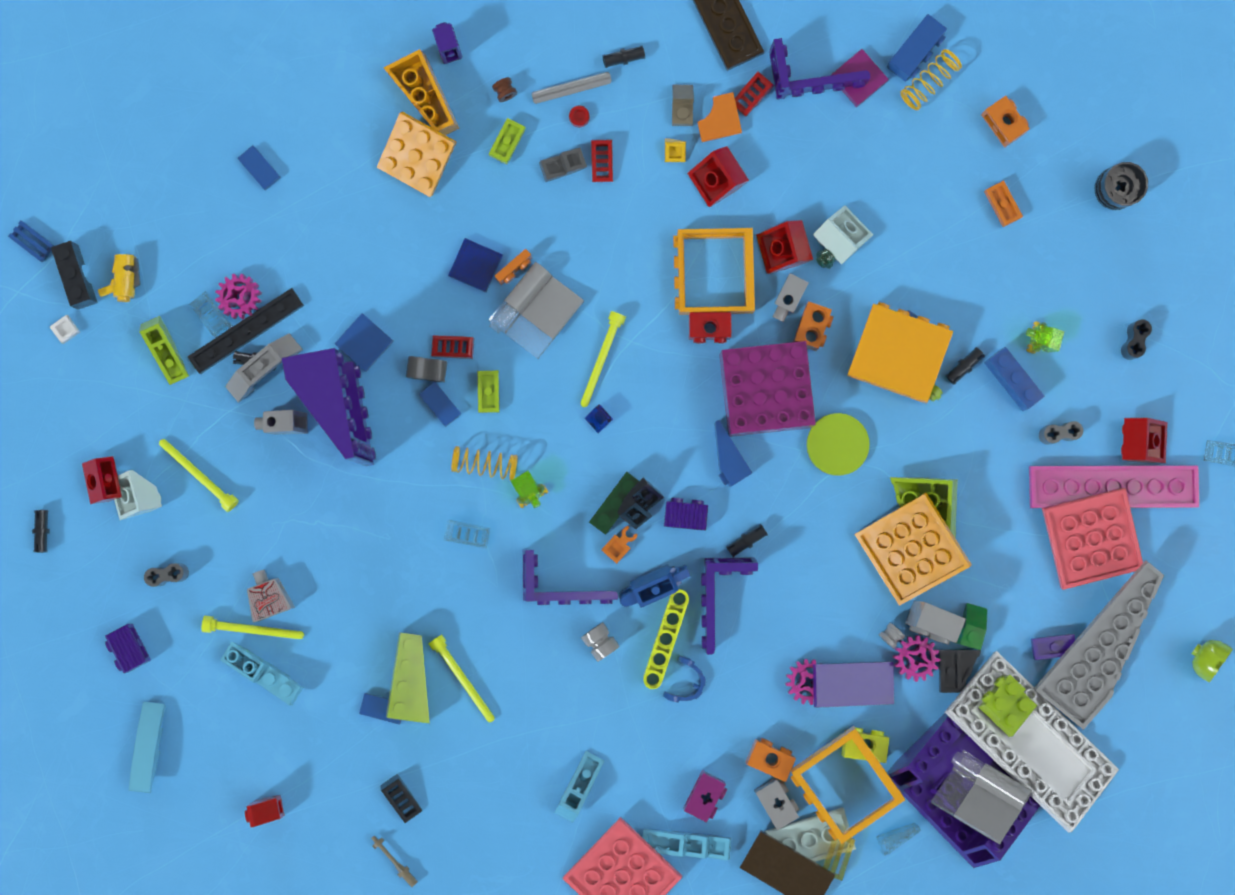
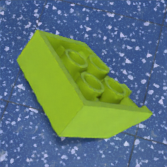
[890,477,958,538]

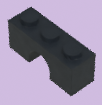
[51,241,98,310]

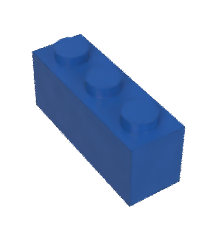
[887,14,947,82]
[984,347,1045,411]

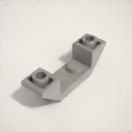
[225,333,303,403]

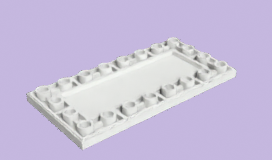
[945,651,1119,833]

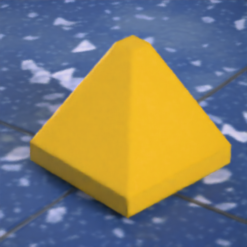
[665,138,686,162]

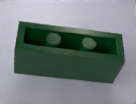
[589,472,639,535]

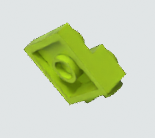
[978,675,1037,737]

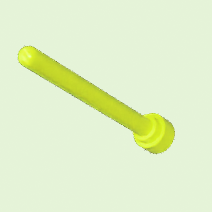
[580,311,626,407]
[159,439,239,512]
[201,615,304,639]
[428,634,495,722]

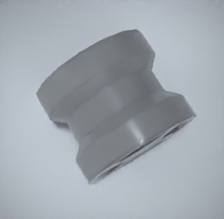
[879,623,905,649]

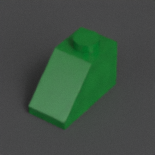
[957,603,987,650]

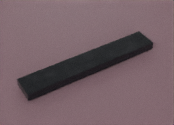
[188,288,304,374]

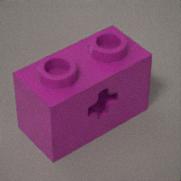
[683,770,727,823]

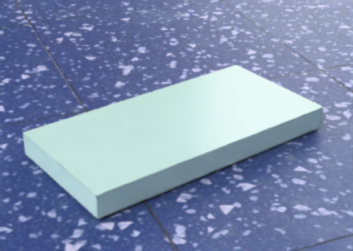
[764,807,856,862]

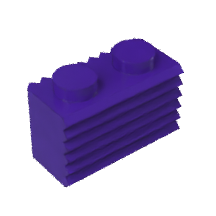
[432,22,463,64]
[664,498,708,531]
[105,624,151,673]

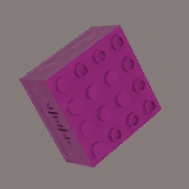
[719,341,816,437]

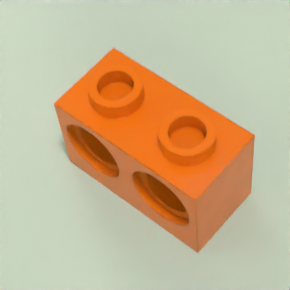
[793,301,834,351]

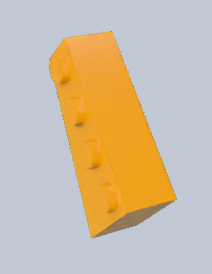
[383,49,459,135]

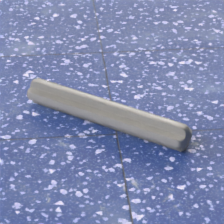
[532,72,612,104]

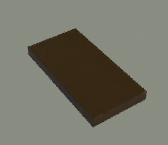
[693,0,764,71]
[740,830,835,895]

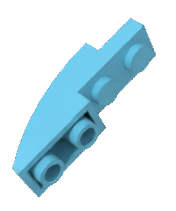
[221,642,304,706]

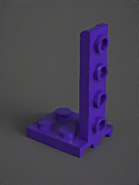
[769,38,871,100]
[522,550,618,605]
[701,557,758,655]

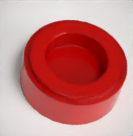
[569,106,590,128]

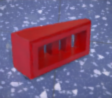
[735,71,775,116]
[591,140,613,182]
[431,335,475,359]

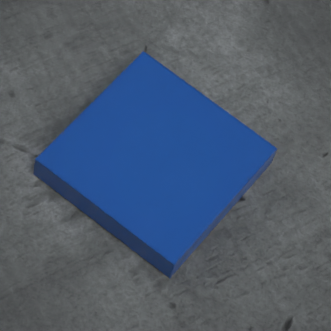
[334,313,394,372]

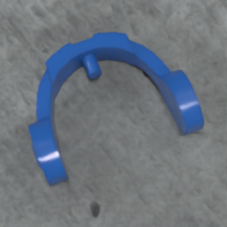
[663,655,706,703]

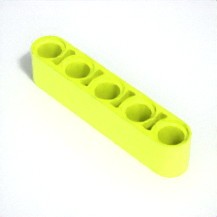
[643,589,689,689]

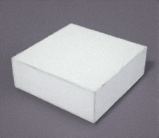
[50,315,80,344]

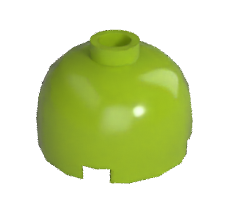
[1191,640,1233,683]

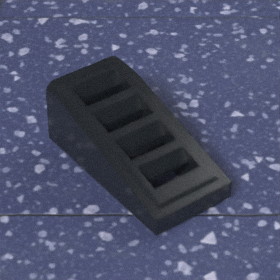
[380,774,422,823]

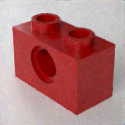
[689,312,731,344]
[82,456,122,504]

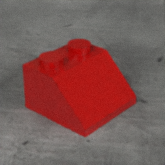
[687,146,749,207]
[756,220,813,274]
[1121,418,1168,464]

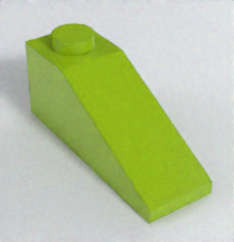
[139,316,189,385]

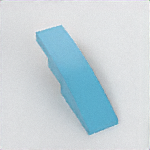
[129,702,166,793]
[643,829,732,860]

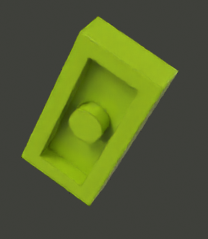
[489,118,526,165]
[477,370,500,413]

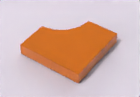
[697,92,742,143]

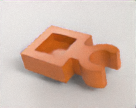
[602,526,637,564]

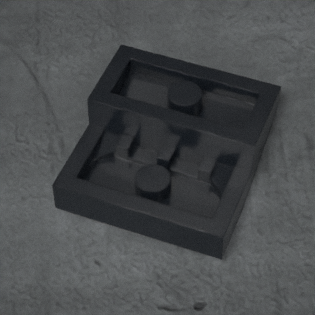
[617,477,664,529]

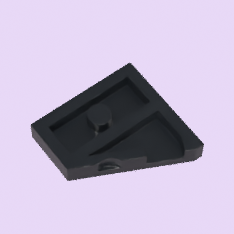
[939,650,981,693]

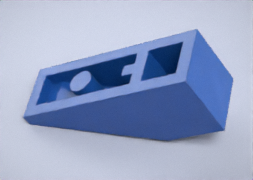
[714,420,752,487]

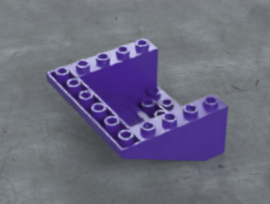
[282,348,376,466]
[887,713,1040,868]

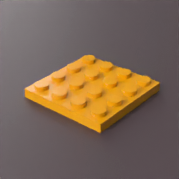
[854,493,972,606]

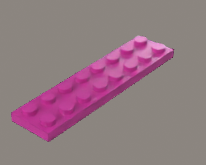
[1029,466,1199,508]

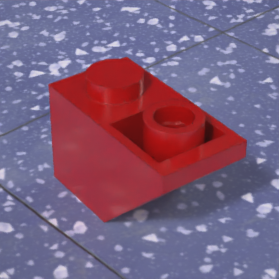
[245,795,285,828]

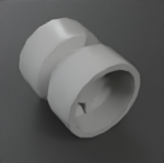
[581,622,620,662]

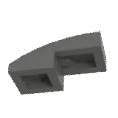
[539,148,587,182]

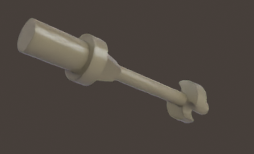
[371,836,418,888]

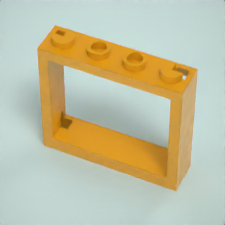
[673,228,755,315]
[790,726,905,844]

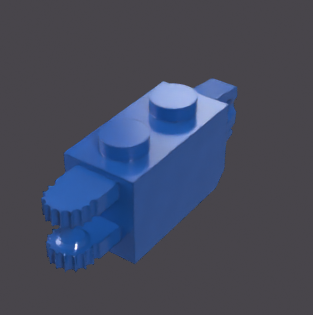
[619,564,690,608]

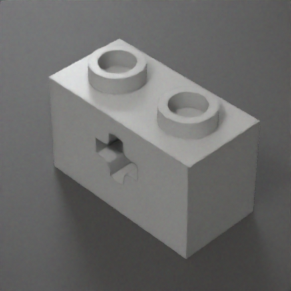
[754,778,800,830]

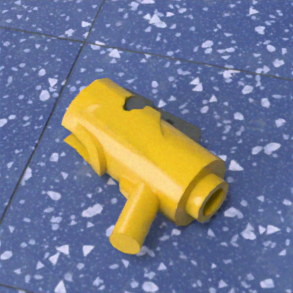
[98,254,140,302]

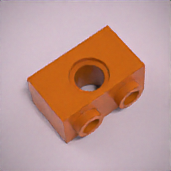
[981,96,1030,148]
[745,738,796,782]

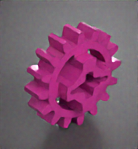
[215,274,262,319]
[893,635,940,682]
[785,659,822,705]

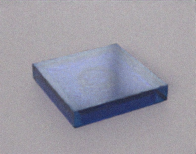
[448,238,503,293]

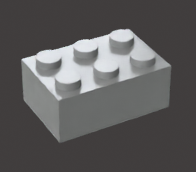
[905,601,966,645]

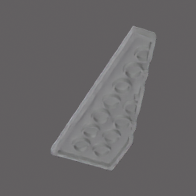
[1033,560,1164,730]

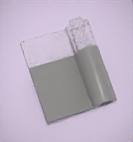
[489,262,584,359]
[931,750,1032,844]

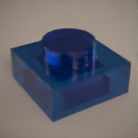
[585,404,613,433]

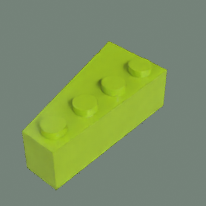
[386,632,430,724]

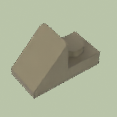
[672,85,694,126]

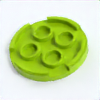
[806,413,870,476]

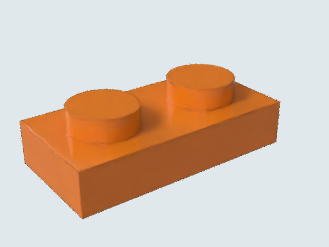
[984,181,1023,227]
[495,249,532,285]

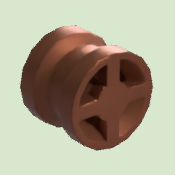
[492,77,517,102]

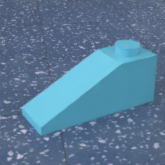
[554,751,604,822]

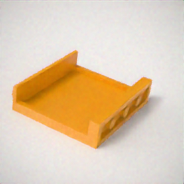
[847,302,953,404]

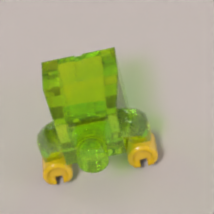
[1026,321,1065,354]
[511,470,548,508]

